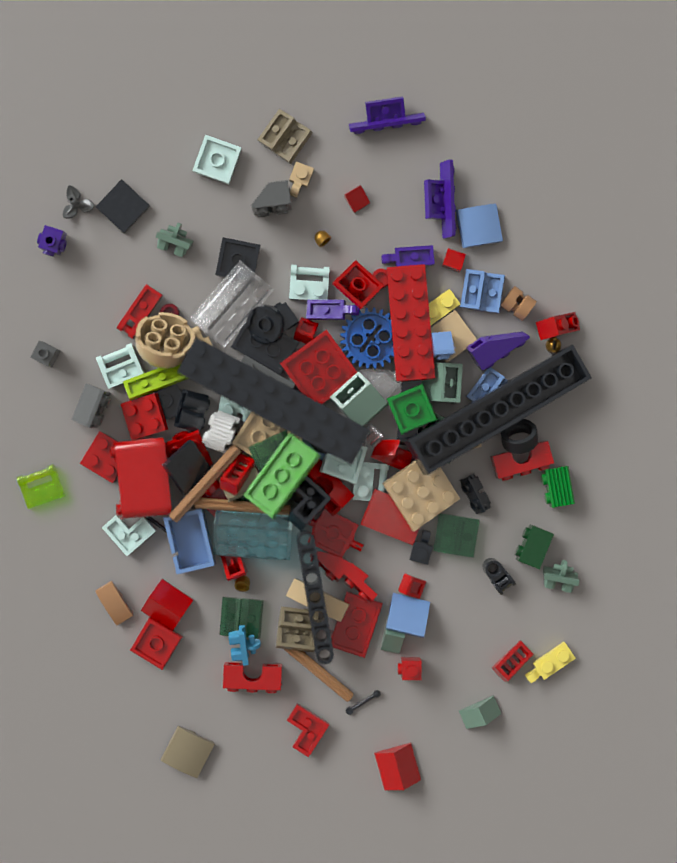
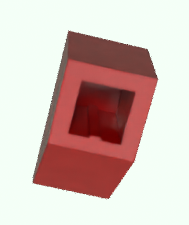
[536,312,580,341]

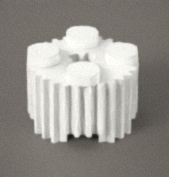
[202,410,241,454]

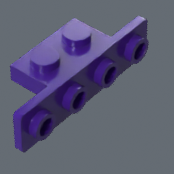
[349,96,426,134]
[424,159,457,239]

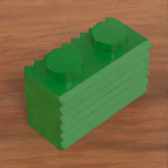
[541,466,575,508]

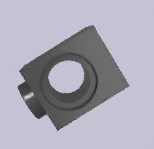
[30,340,61,367]

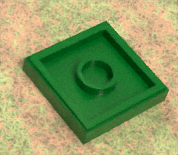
[387,384,437,434]

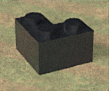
[287,476,331,532]

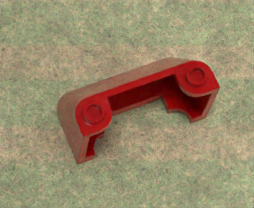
[110,437,171,519]

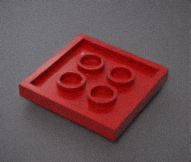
[280,329,357,404]

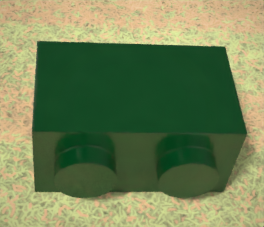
[515,524,554,570]

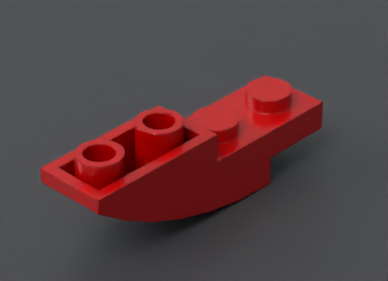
[310,551,377,603]

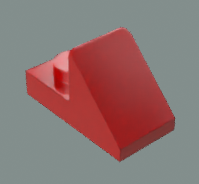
[371,440,412,470]

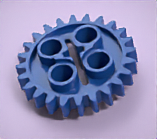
[340,307,394,370]

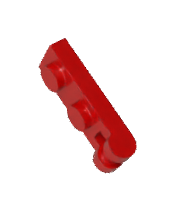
[117,284,163,339]

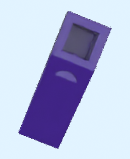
[466,331,530,370]

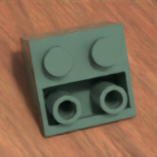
[422,363,463,403]
[330,371,389,426]

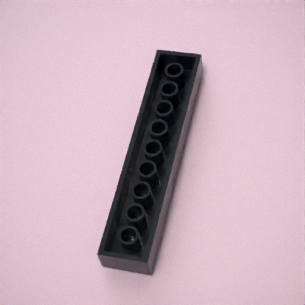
[178,338,370,465]
[404,345,592,475]

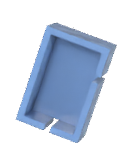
[163,508,216,574]

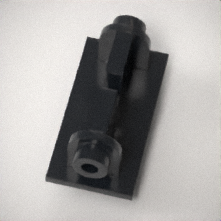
[459,473,491,514]

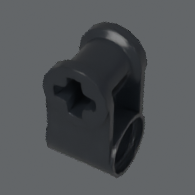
[483,558,516,595]

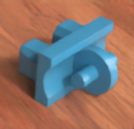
[229,625,261,666]

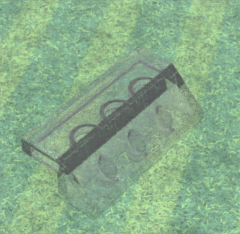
[190,260,274,347]

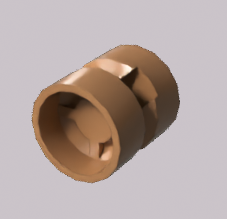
[500,286,537,321]

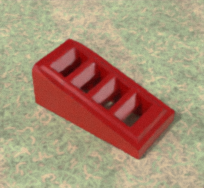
[220,454,256,495]
[492,640,534,682]

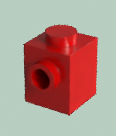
[398,657,422,680]

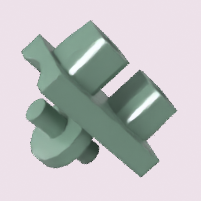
[156,223,194,257]
[543,560,580,593]

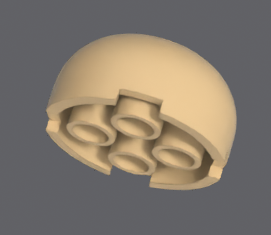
[135,312,195,368]

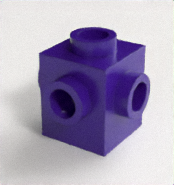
[37,225,67,257]

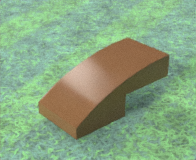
[95,581,133,626]

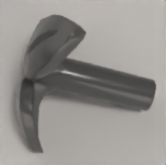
[63,185,94,219]

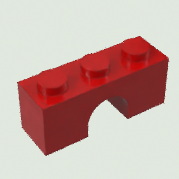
[490,441,554,481]
[306,459,354,516]
[223,662,282,693]

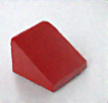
[344,185,370,213]
[442,248,466,272]
[293,317,319,344]
[398,574,427,599]

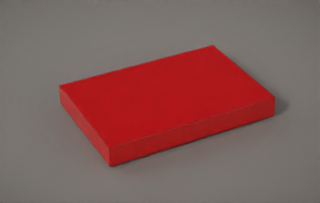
[360,489,420,545]
[331,591,383,658]

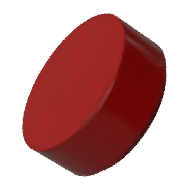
[373,268,388,288]

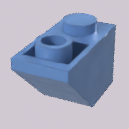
[431,331,455,360]

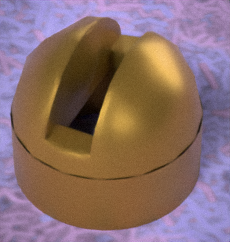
[315,230,331,247]
[545,338,561,353]
[234,575,250,592]

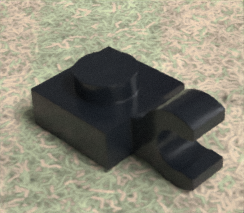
[409,529,433,565]

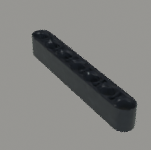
[296,530,334,664]

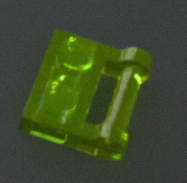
[16,464,65,509]

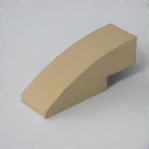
[286,578,349,622]

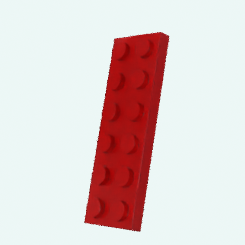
[386,264,435,382]

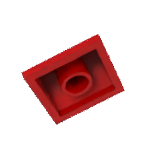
[332,260,384,310]
[141,579,194,630]
[374,742,421,790]

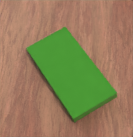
[243,432,321,519]

